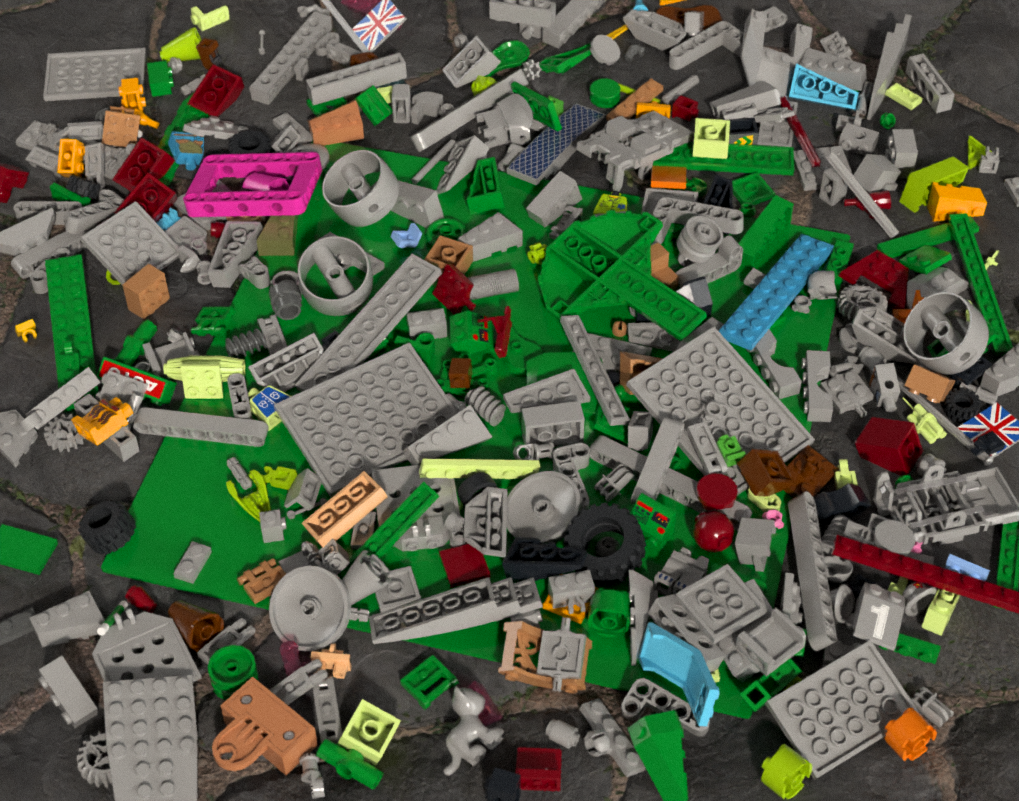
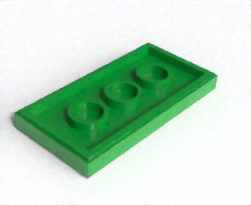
[510,81,562,132]

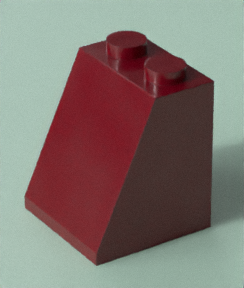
[855,417,923,476]

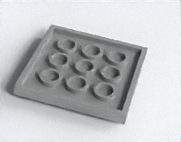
[80,201,179,286]

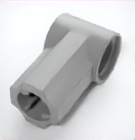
[498,143,525,173]

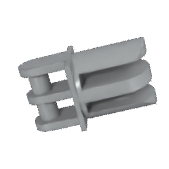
[594,463,634,502]
[910,687,954,728]

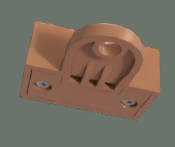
[212,677,318,775]

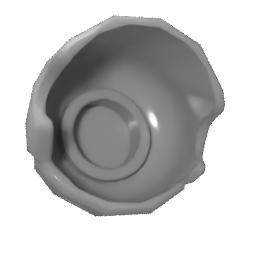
[824,556,853,584]

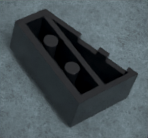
[703,174,733,236]

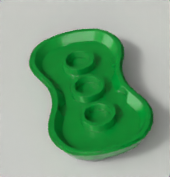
[471,40,530,82]
[486,324,545,376]

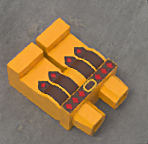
[71,397,133,446]

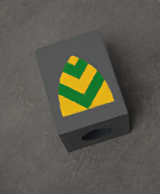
[729,118,758,145]

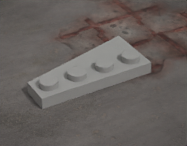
[503,369,590,413]

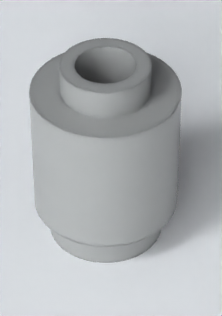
[545,719,580,749]

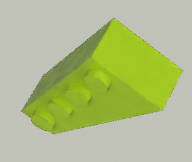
[899,156,969,213]

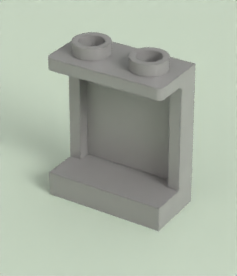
[142,332,200,379]
[736,608,806,676]

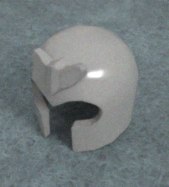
[807,271,837,300]

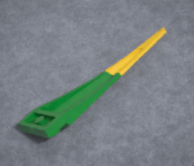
[539,24,629,74]

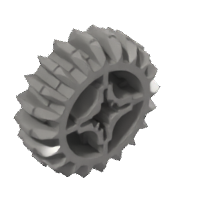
[837,284,888,320]
[76,730,112,788]

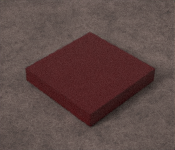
[439,544,490,588]

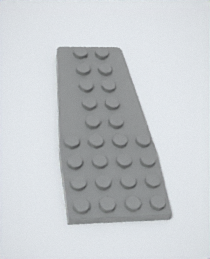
[103,675,197,801]

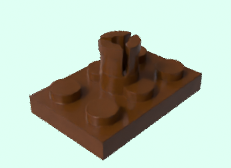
[784,445,839,498]

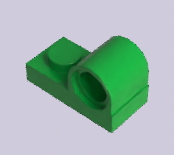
[394,333,435,364]

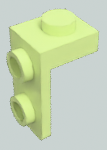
[191,5,230,31]

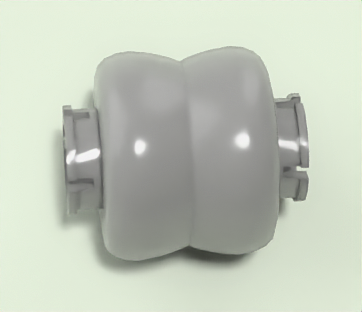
[916,453,947,477]

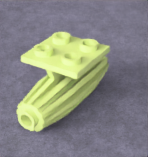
[163,356,246,399]

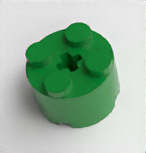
[588,588,632,637]

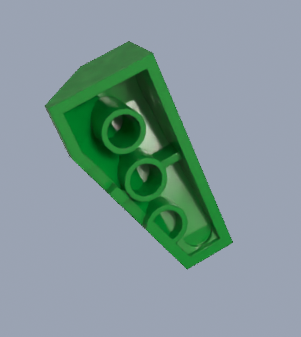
[628,710,688,801]

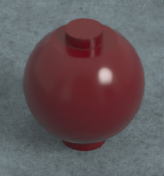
[693,511,734,553]

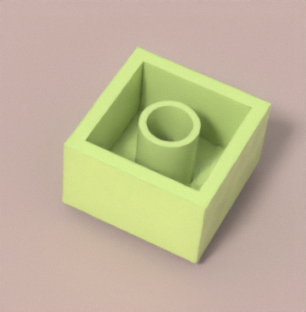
[693,118,730,159]
[337,699,401,766]

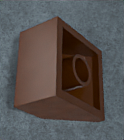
[737,449,796,497]

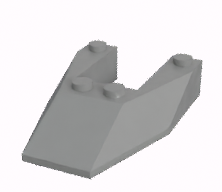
[741,9,812,98]

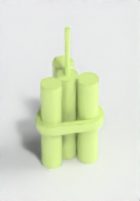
[902,397,947,444]

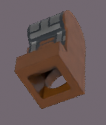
[196,38,222,71]

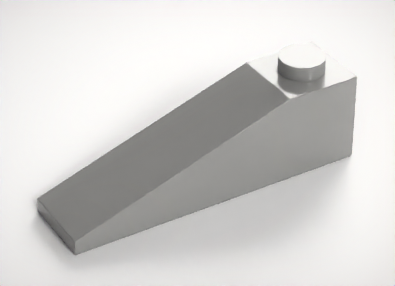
[627,570,658,666]

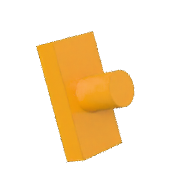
[636,101,671,119]

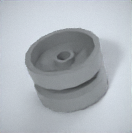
[677,216,723,263]

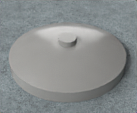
[507,471,583,544]
[269,566,351,651]

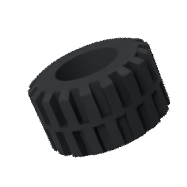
[228,130,272,154]
[78,499,136,555]

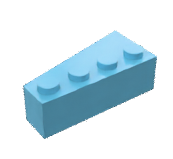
[789,63,859,111]

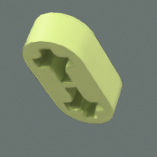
[747,486,781,512]

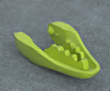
[226,469,271,522]

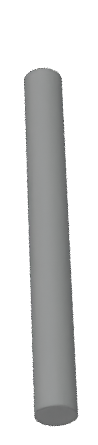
[412,139,456,184]

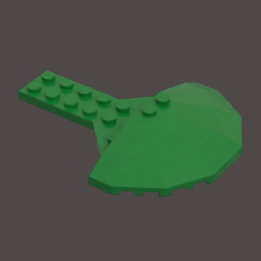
[538,210,707,341]

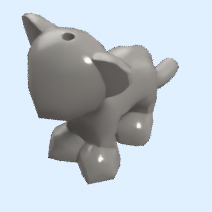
[443,686,504,776]

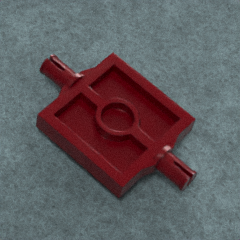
[432,264,476,315]

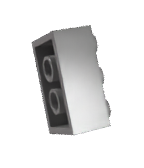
[522,401,584,451]

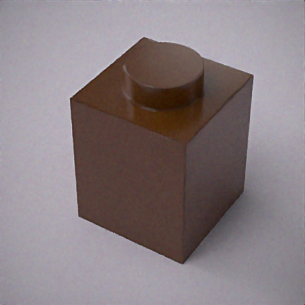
[449,358,473,388]

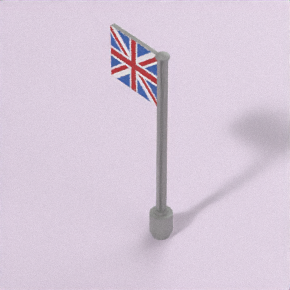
[321,0,406,53]
[859,346,1019,466]

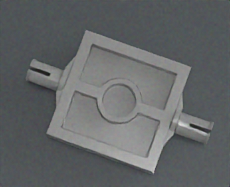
[820,369,874,418]
[537,617,587,692]

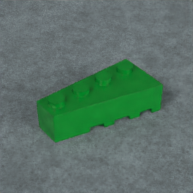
[738,195,794,270]

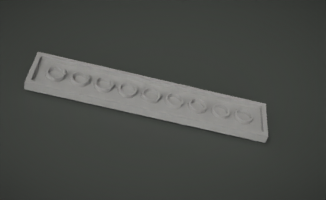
[295,254,442,392]

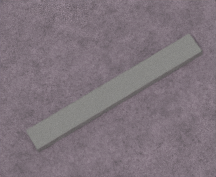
[560,315,630,426]

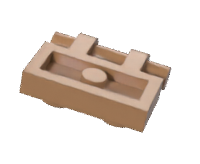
[237,558,286,604]

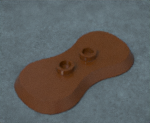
[655,5,723,31]

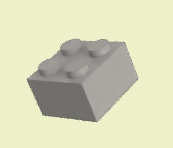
[885,129,918,178]

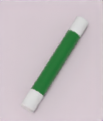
[97,600,128,635]

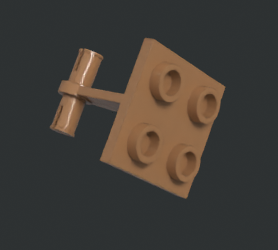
[101,106,140,147]

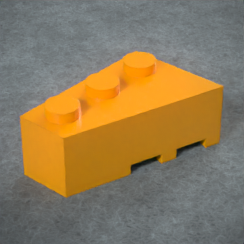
[927,182,987,222]

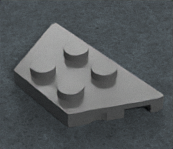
[0,409,38,467]

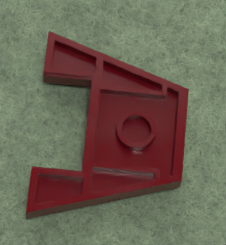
[839,250,909,309]

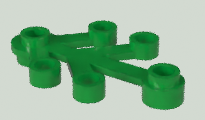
[436,353,498,398]

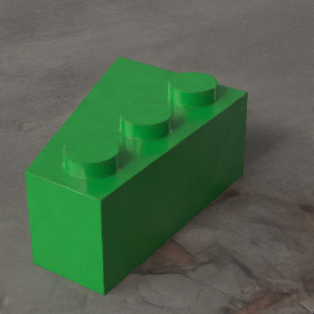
[467,157,504,215]

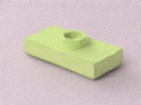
[885,83,923,110]

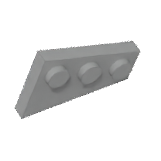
[627,323,681,352]

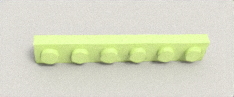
[419,459,540,479]

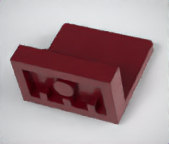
[516,747,562,791]

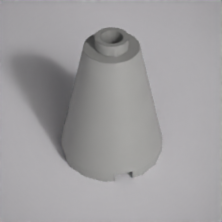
[342,550,392,605]

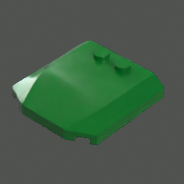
[526,352,603,421]

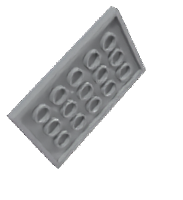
[43,48,146,101]
[765,640,919,780]

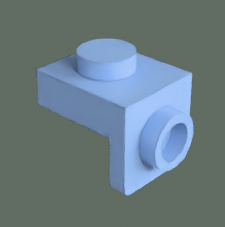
[391,223,422,248]

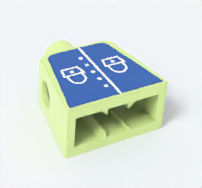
[248,386,292,431]

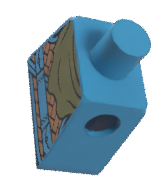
[168,131,204,171]

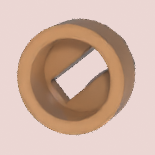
[612,321,627,337]

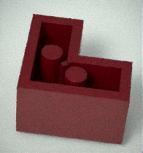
[0,163,29,203]

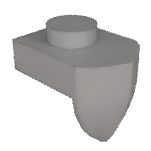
[178,245,200,273]

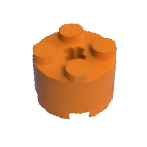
[885,708,937,761]

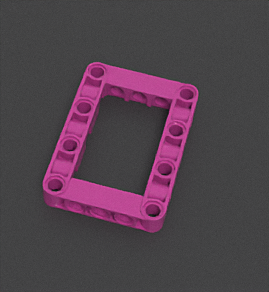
[183,152,323,217]

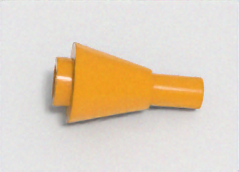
[134,108,159,129]

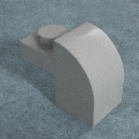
[410,92,443,125]

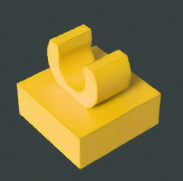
[15,319,37,343]

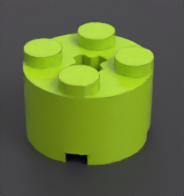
[761,744,812,800]

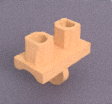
[311,643,352,679]

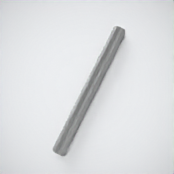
[826,152,899,238]

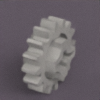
[44,414,85,452]

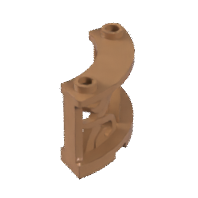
[498,621,592,693]

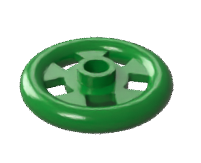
[425,218,468,247]

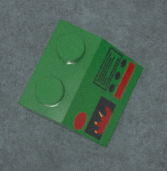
[450,311,494,356]
[631,493,676,552]

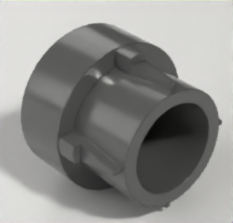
[269,281,302,320]

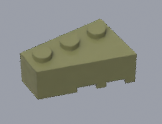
[256,215,298,256]

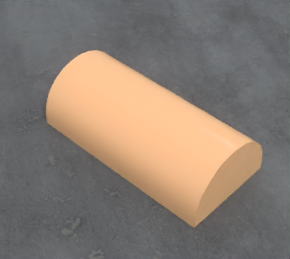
[302,471,388,548]

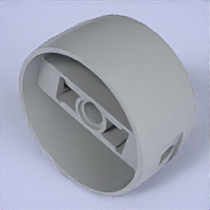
[322,150,399,227]
[298,236,373,316]
[904,292,989,375]

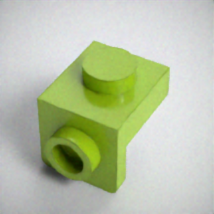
[471,75,496,96]

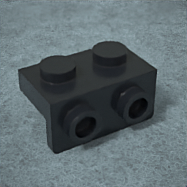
[950,356,992,390]

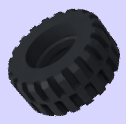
[564,503,646,586]

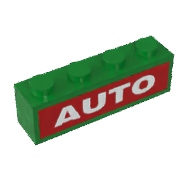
[96,357,177,406]

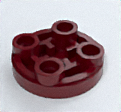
[696,473,738,510]

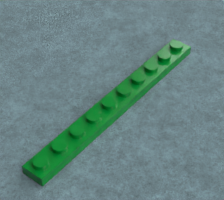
[948,213,1013,357]

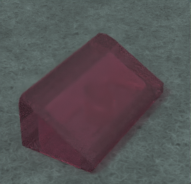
[467,681,502,726]

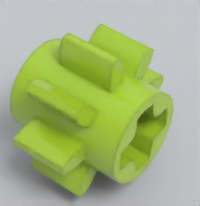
[527,242,547,265]

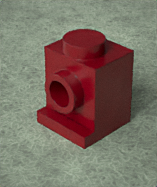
[672,95,699,122]

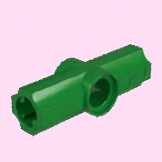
[115,320,157,366]
[316,739,384,790]

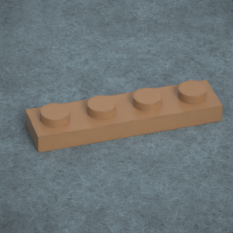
[606,78,663,121]

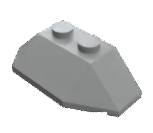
[623,9,686,50]
[0,208,55,256]
[906,267,970,309]
[852,307,917,364]
[248,333,323,392]
[463,487,507,557]

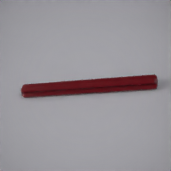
[779,96,821,168]

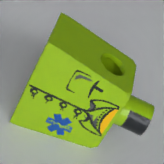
[593,191,627,215]

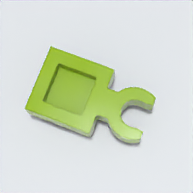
[262,466,297,490]

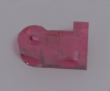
[280,641,310,677]

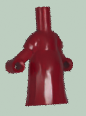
[843,190,891,219]

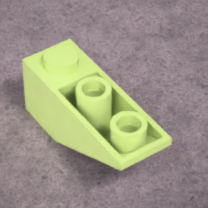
[922,589,960,636]

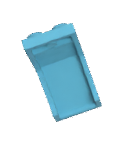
[638,622,719,727]

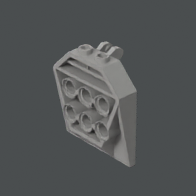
[372,465,460,551]
[92,608,201,682]

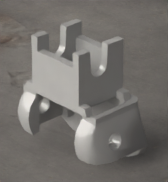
[476,94,533,148]

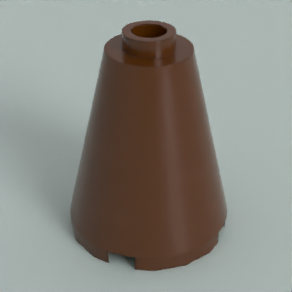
[168,600,224,652]

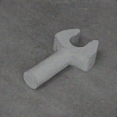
[831,356,864,374]

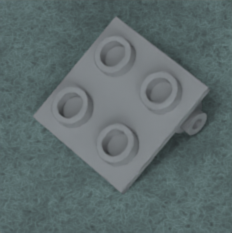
[278,541,326,574]

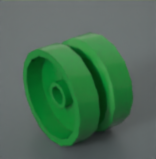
[208,645,259,701]

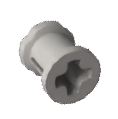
[196,260,211,285]

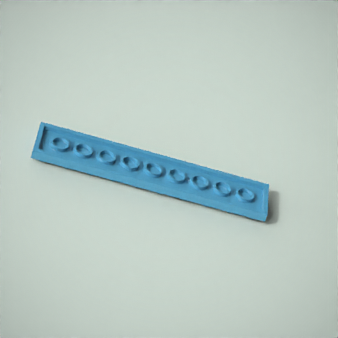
[719,234,834,351]

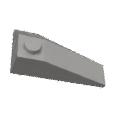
[436,135,489,194]

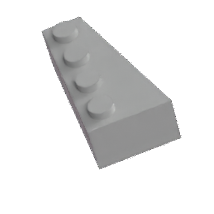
[489,0,556,28]
[207,221,263,288]

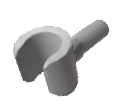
[769,436,790,451]

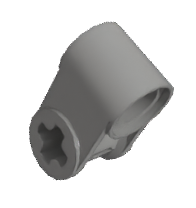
[761,6,787,32]
[238,256,270,289]

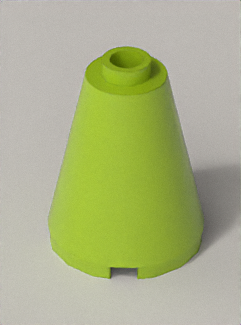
[159,27,204,63]

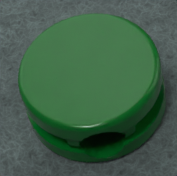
[590,78,621,108]

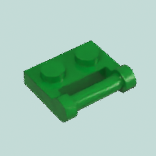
[400,655,458,709]

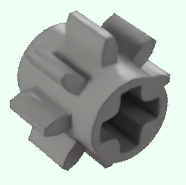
[522,59,542,81]

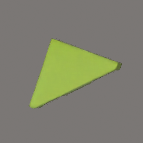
[968,136,992,170]

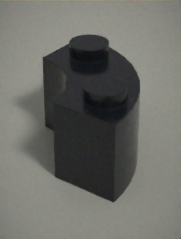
[814,483,871,524]

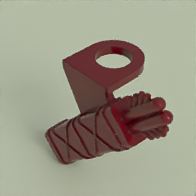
[477,306,512,358]

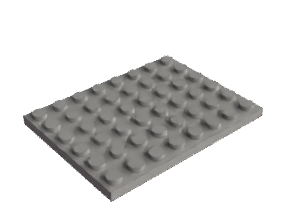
[626,327,815,496]
[274,343,458,497]

